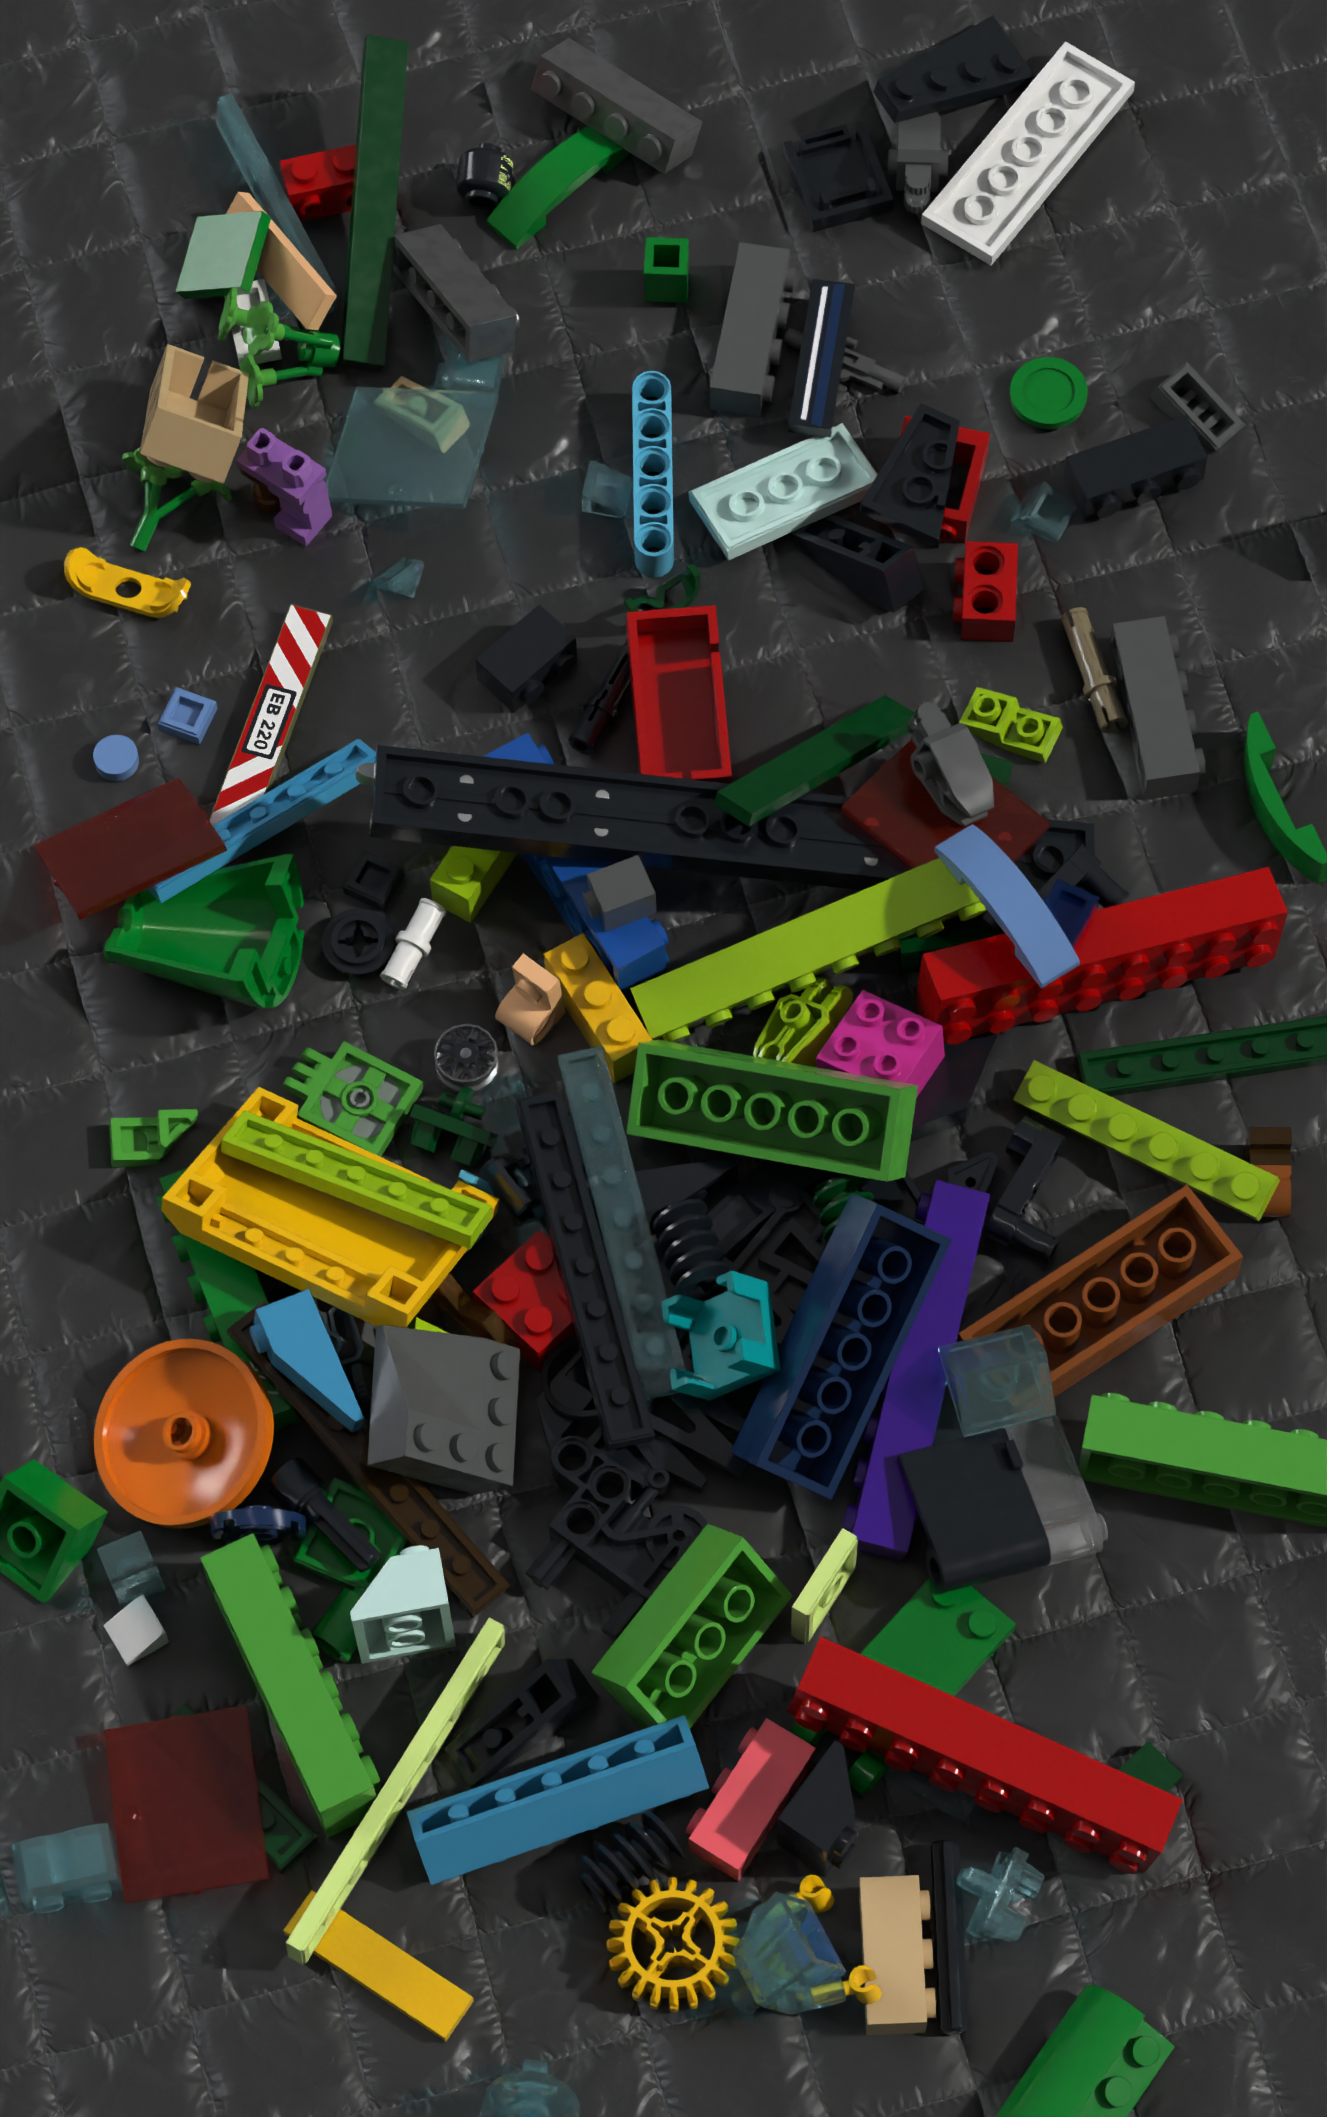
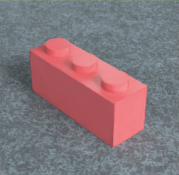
[686,1718,816,1882]

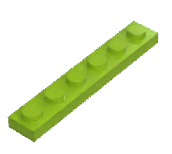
[1013,1060,1280,1222]
[221,1110,492,1249]

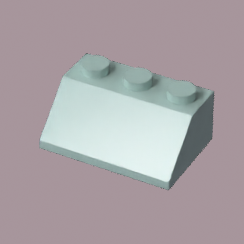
[350,1545,456,1664]

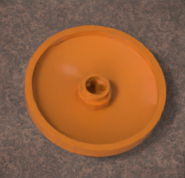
[94,1338,274,1529]

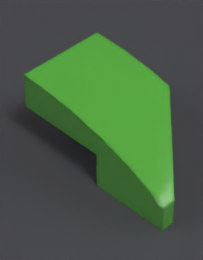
[109,1109,198,1167]

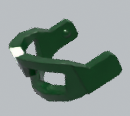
[621,563,701,615]

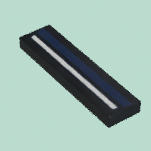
[788,279,855,437]

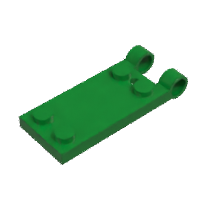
[789,1578,1016,1797]

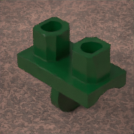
[410,1086,499,1168]

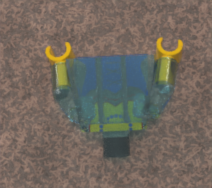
[731,1874,882,2015]

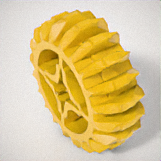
[607,1877,740,2012]

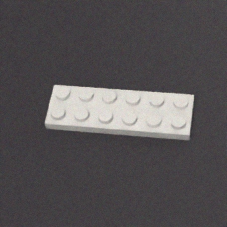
[921,41,1135,266]

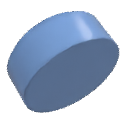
[93,735,139,781]

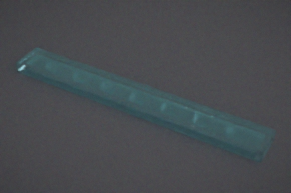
[557,1046,686,1400]

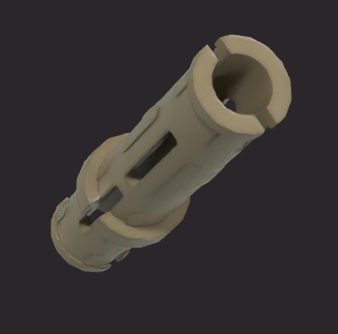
[1060,607,1128,734]

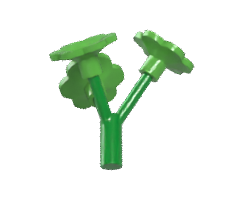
[122,447,232,552]

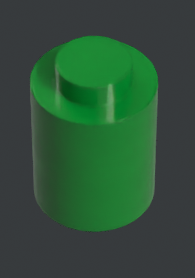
[311,1586,366,1663]

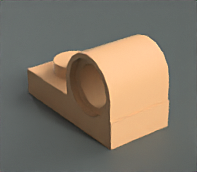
[495,953,566,1046]

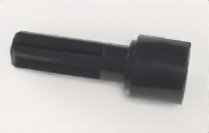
[267,1457,380,1573]

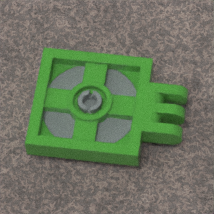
[282,1041,424,1157]

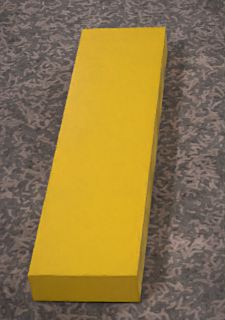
[283,1890,474,2042]

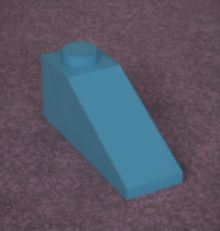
[249,1289,364,1432]

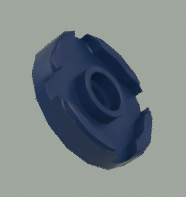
[210,1505,306,1545]

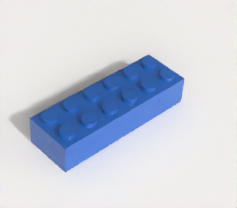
[482,733,669,1002]

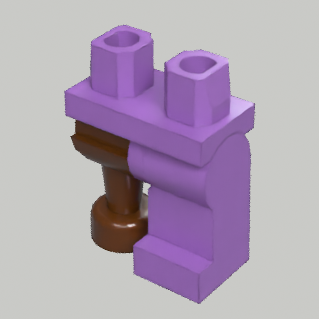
[236,428,332,547]

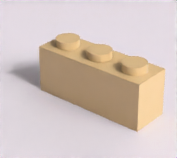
[859,1875,936,2035]

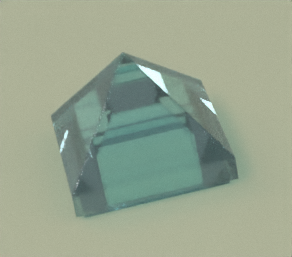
[372,558,425,598]

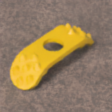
[64,547,191,618]

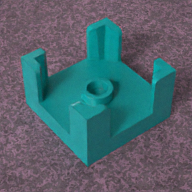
[661,1271,781,1401]

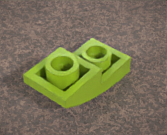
[959,687,1063,764]

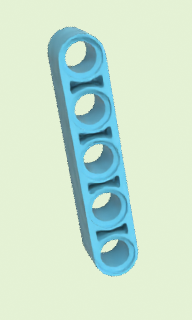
[632,371,674,578]

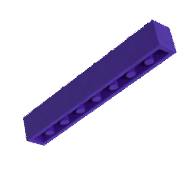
[841,1180,990,1562]

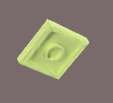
[791,1528,858,1644]

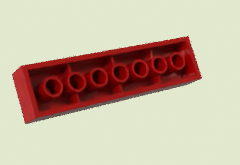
[915,867,1288,1045]
[787,1636,1183,1874]

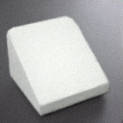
[104,1594,169,1667]

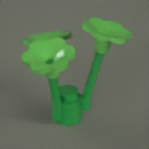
[218,287,340,408]

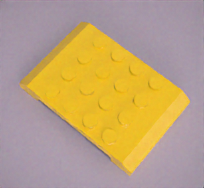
[161,1087,500,1328]

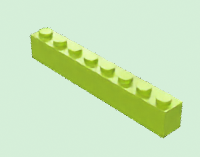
[630,858,987,1043]

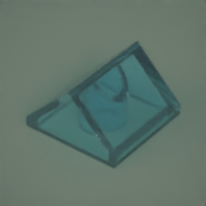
[938,1324,1056,1437]

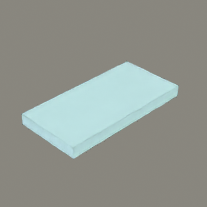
[688,423,878,561]

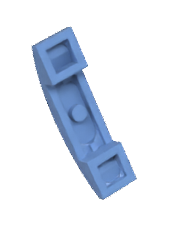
[934,824,1080,989]

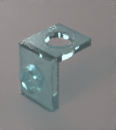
[97,1531,165,1608]

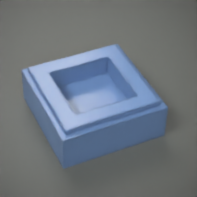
[158,687,218,745]

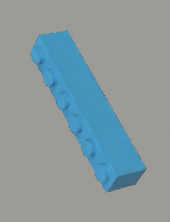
[407,1715,709,1885]

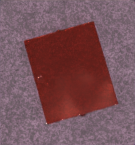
[841,739,1051,869]
[34,778,227,920]
[104,1705,270,1904]

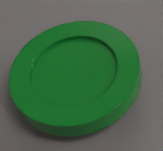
[1010,357,1088,429]

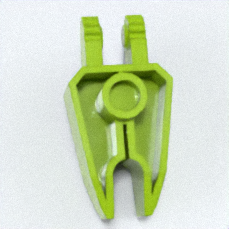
[753,977,854,1067]

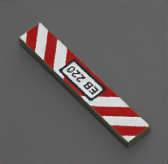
[205,604,333,830]

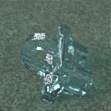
[956,1847,1045,1942]

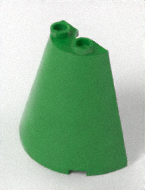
[104,854,304,1008]

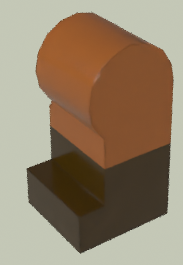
[1245,1127,1292,1218]

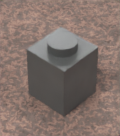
[582,855,656,932]

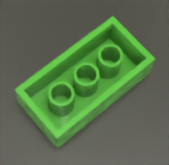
[591,1524,793,1730]

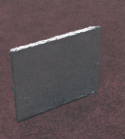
[326,387,499,509]

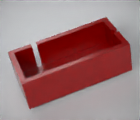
[626,605,732,784]

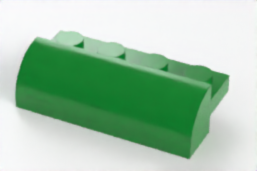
[995,1985,1175,2117]

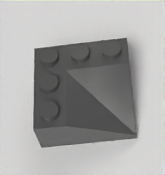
[367,1325,520,1495]

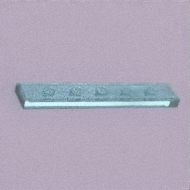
[216,93,335,314]

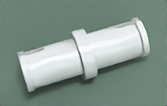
[380,898,447,990]

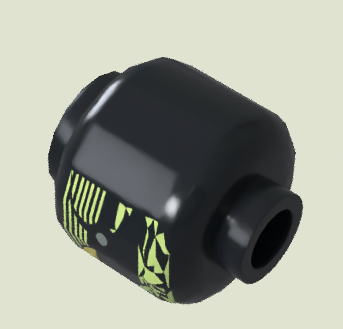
[456,143,513,210]

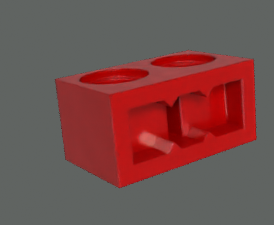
[953,541,1018,642]

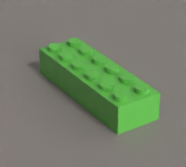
[626,1040,918,1182]
[1076,1393,1327,1528]
[200,1533,382,1838]

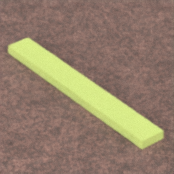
[286,1618,505,1965]

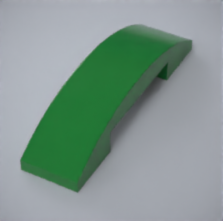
[486,126,630,250]
[1243,712,1327,884]

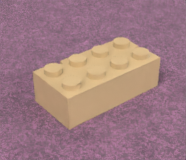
[140,344,249,484]

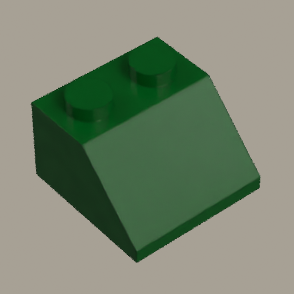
[0,1459,108,1604]

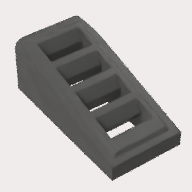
[1149,362,1246,453]

